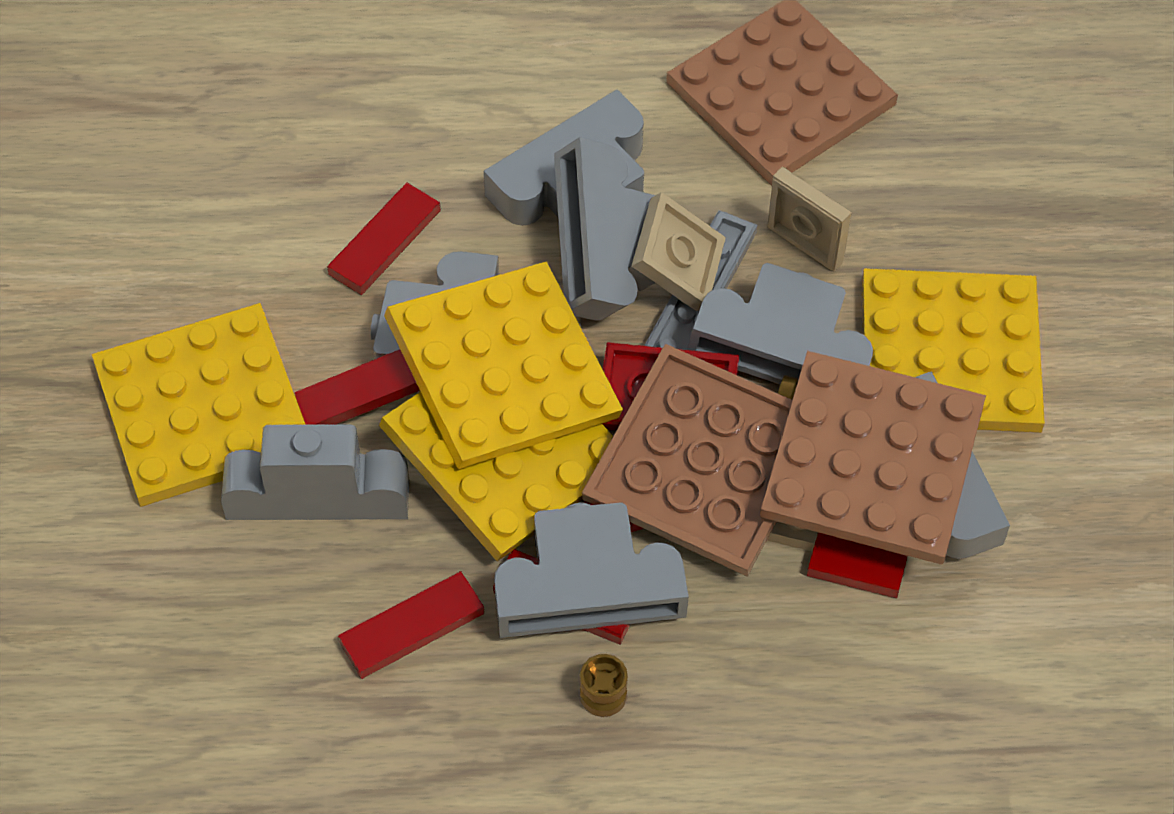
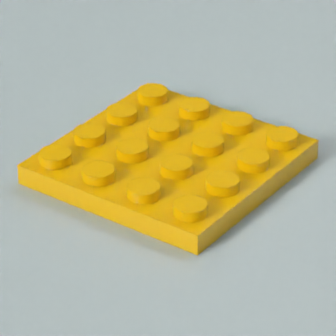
[384,261,623,469]
[862,268,1045,433]
[91,303,305,507]
[379,392,613,562]

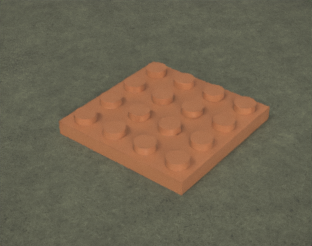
[666,0,898,186]
[582,344,793,577]
[760,350,986,565]

